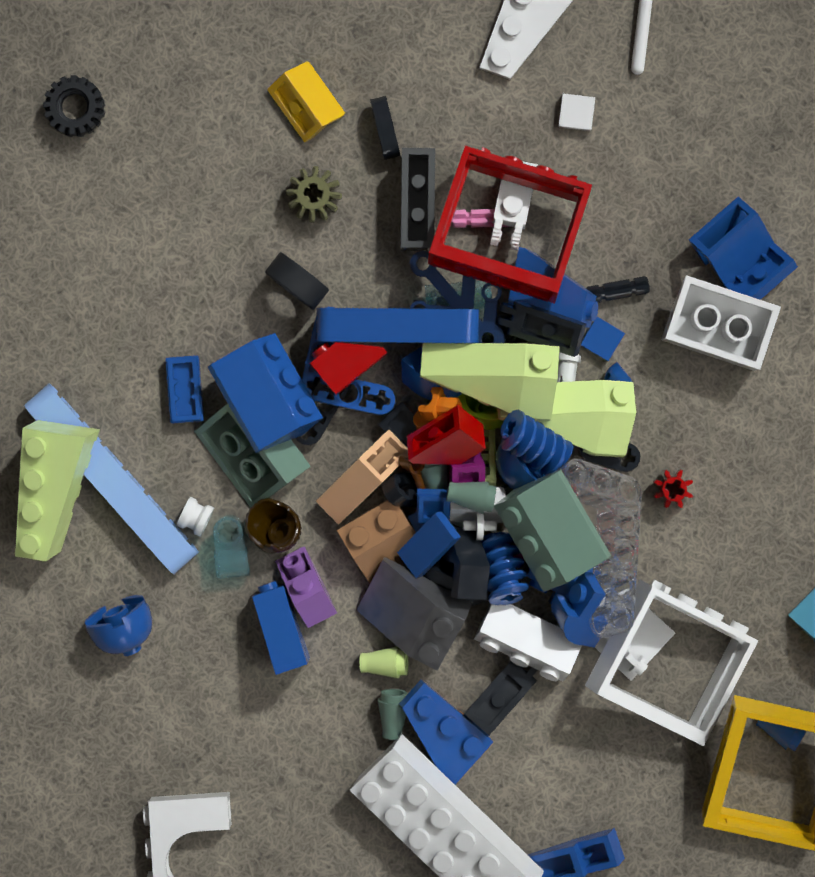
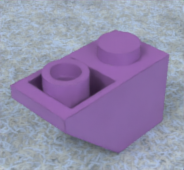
[276,546,337,628]

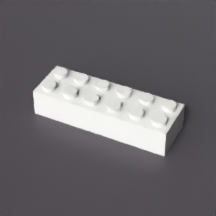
[350,734,544,877]

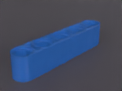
[316,308,479,343]

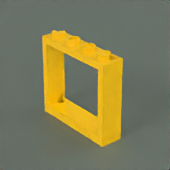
[701,695,815,851]

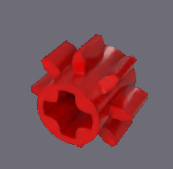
[653,470,693,508]

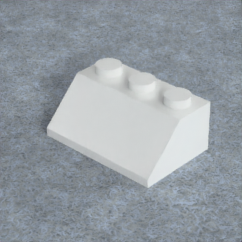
[661,275,781,371]

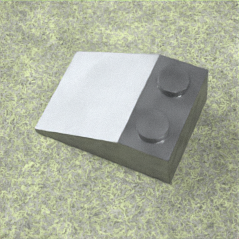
[357,557,472,671]

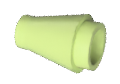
[359,646,409,679]

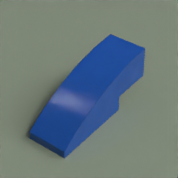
[528,828,625,877]

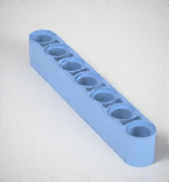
[24,383,199,574]

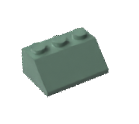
[194,403,311,508]
[494,469,611,592]

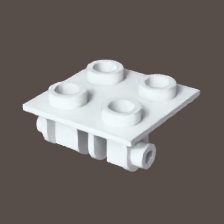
[595,589,675,681]

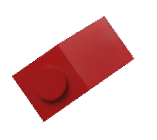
[310,342,387,395]
[407,405,486,465]

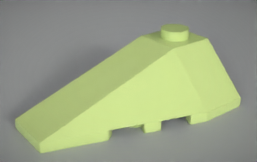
[420,343,560,421]
[497,380,636,458]

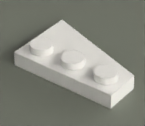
[479,0,573,80]

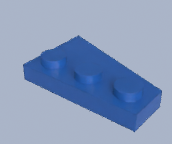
[399,679,493,785]

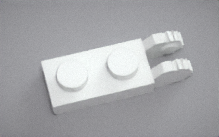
[490,161,538,250]

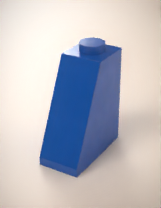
[508,247,598,328]
[252,581,310,675]

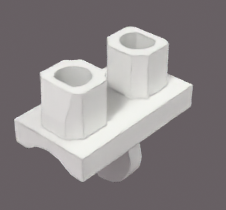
[450,487,506,540]

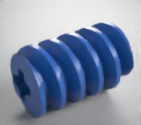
[500,410,574,475]
[481,532,529,605]

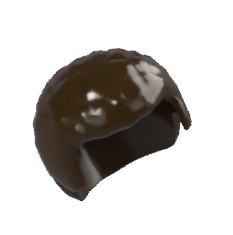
[244,498,302,554]

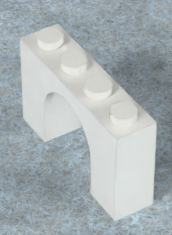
[143,792,232,877]

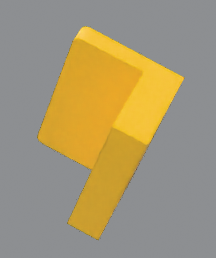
[267,61,345,143]

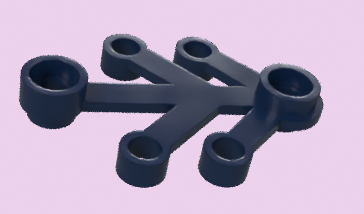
[410,250,505,343]

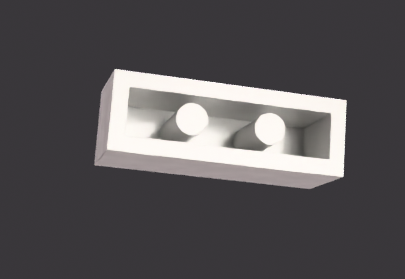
[474,603,582,682]

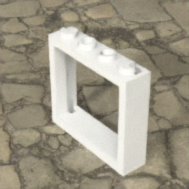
[585,579,758,746]

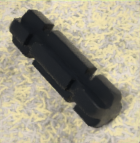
[586,276,650,303]

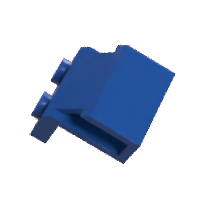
[689,197,798,300]

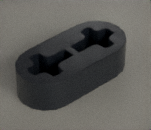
[370,96,401,160]
[579,443,641,472]
[382,472,417,507]

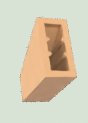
[316,430,408,525]

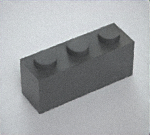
[401,148,435,251]

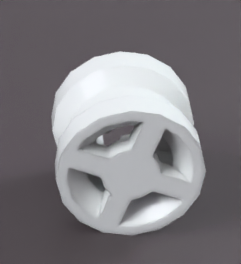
[177,497,214,537]

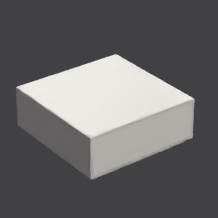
[558,94,595,131]

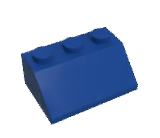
[208,333,323,453]

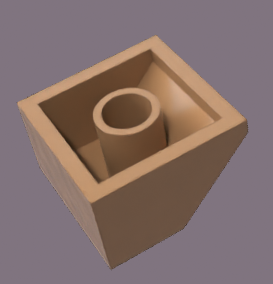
[337,500,416,583]

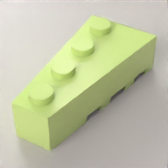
[15,420,100,561]

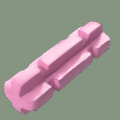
[452,209,511,228]

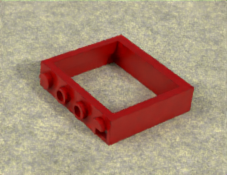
[428,145,592,304]

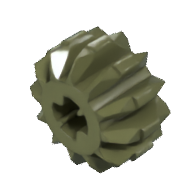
[286,166,342,223]

